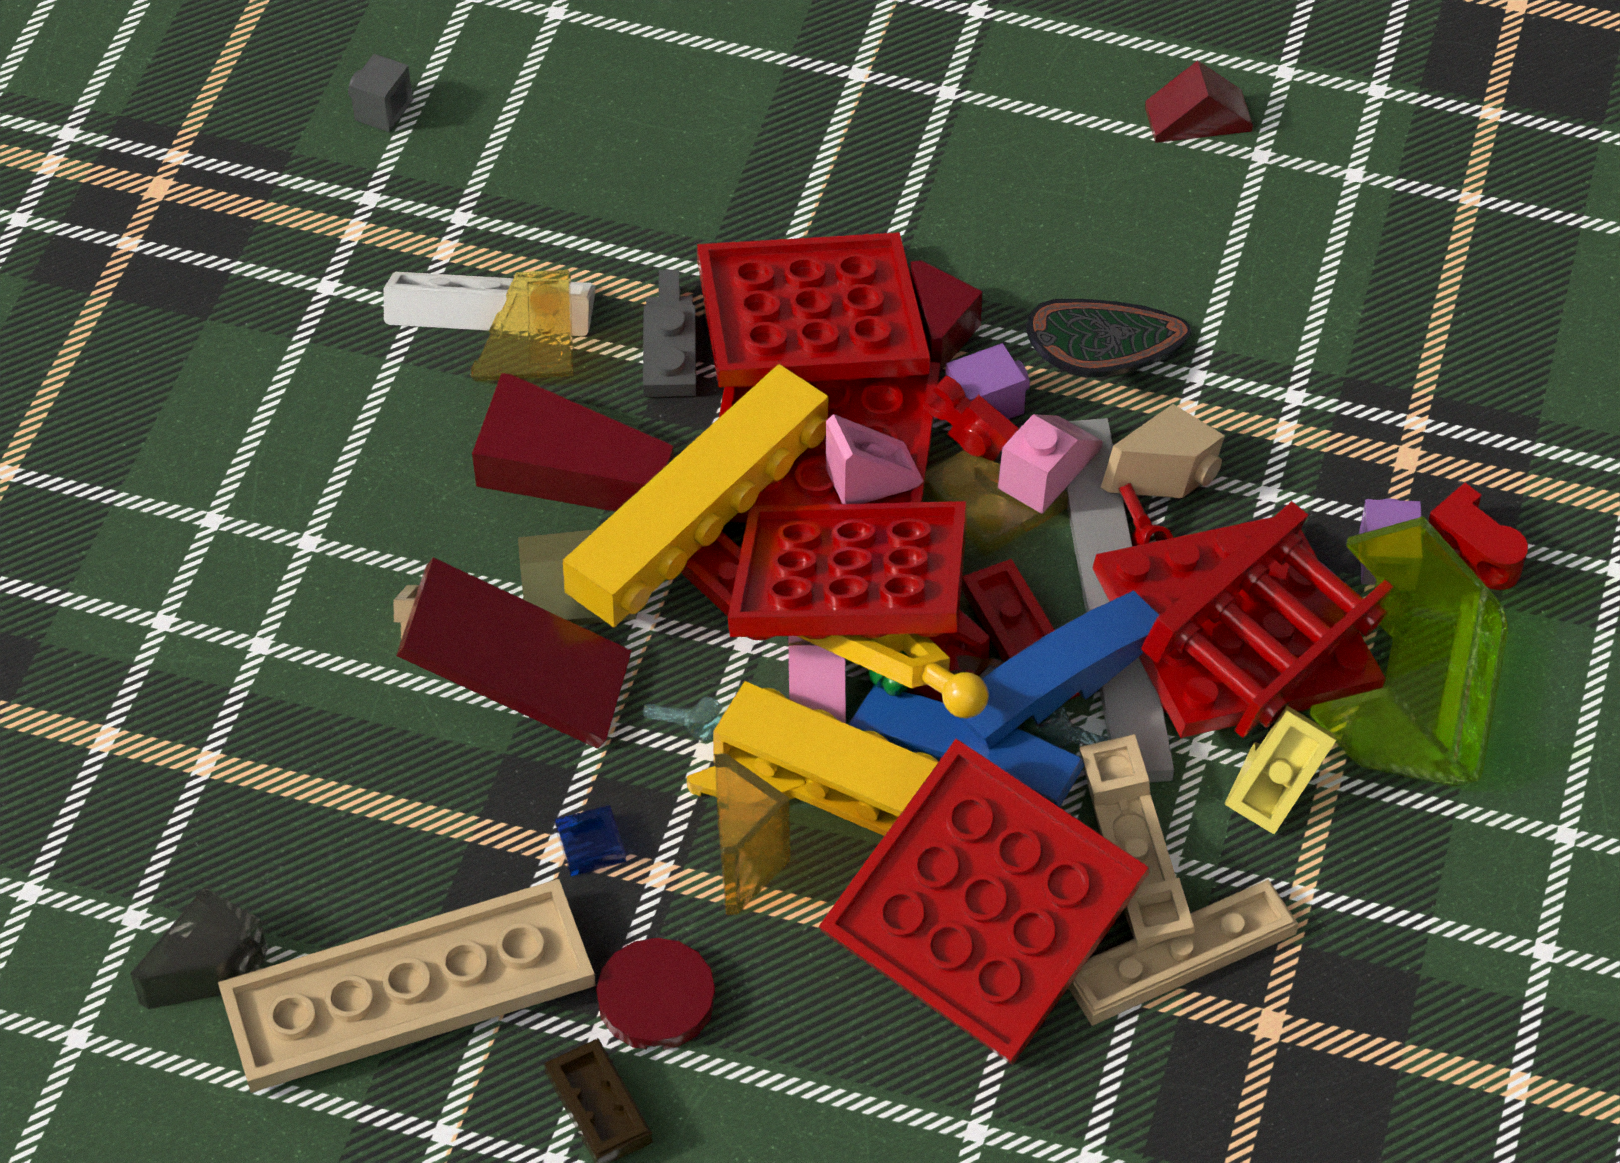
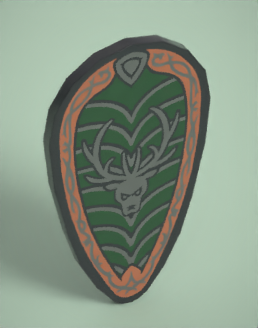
[1026,299,1192,378]

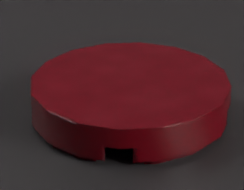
[596,938,715,1050]

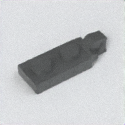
[643,269,696,397]

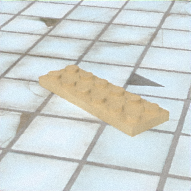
[218,879,596,1093]

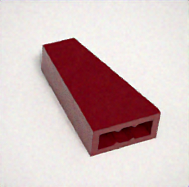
[472,373,674,512]

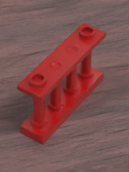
[1141,501,1394,738]

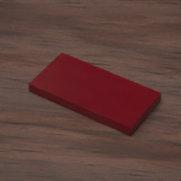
[396,557,632,749]

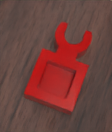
[923,375,1019,468]

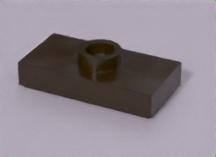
[544,1038,653,1163]

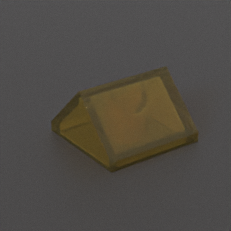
[714,753,790,915]

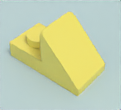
[1225,705,1336,834]

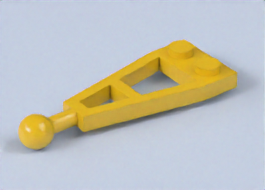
[797,634,989,719]

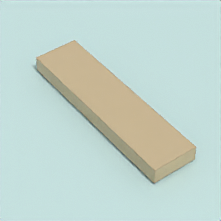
[1068,879,1298,1026]

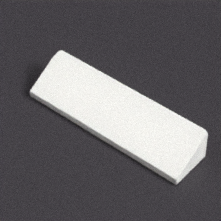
[384,272,595,336]

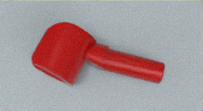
[1118,483,1173,546]

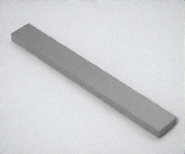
[1064,418,1174,782]

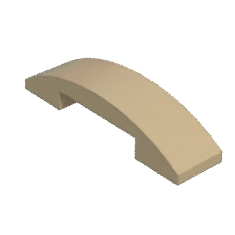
[1080,734,1195,946]

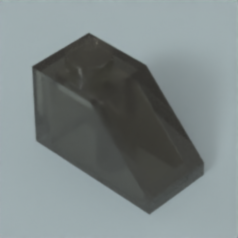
[130,887,268,1009]

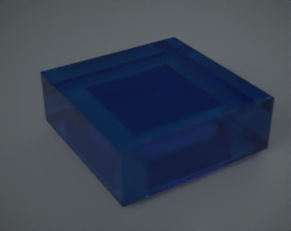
[555,805,626,876]

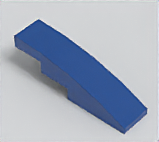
[960,591,1159,750]
[849,686,1085,807]

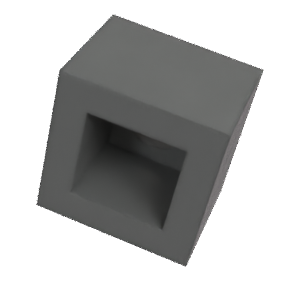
[348,54,413,132]

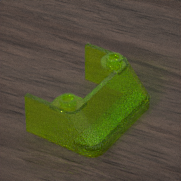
[1310,516,1508,787]

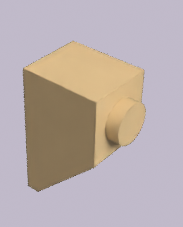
[1101,404,1225,498]

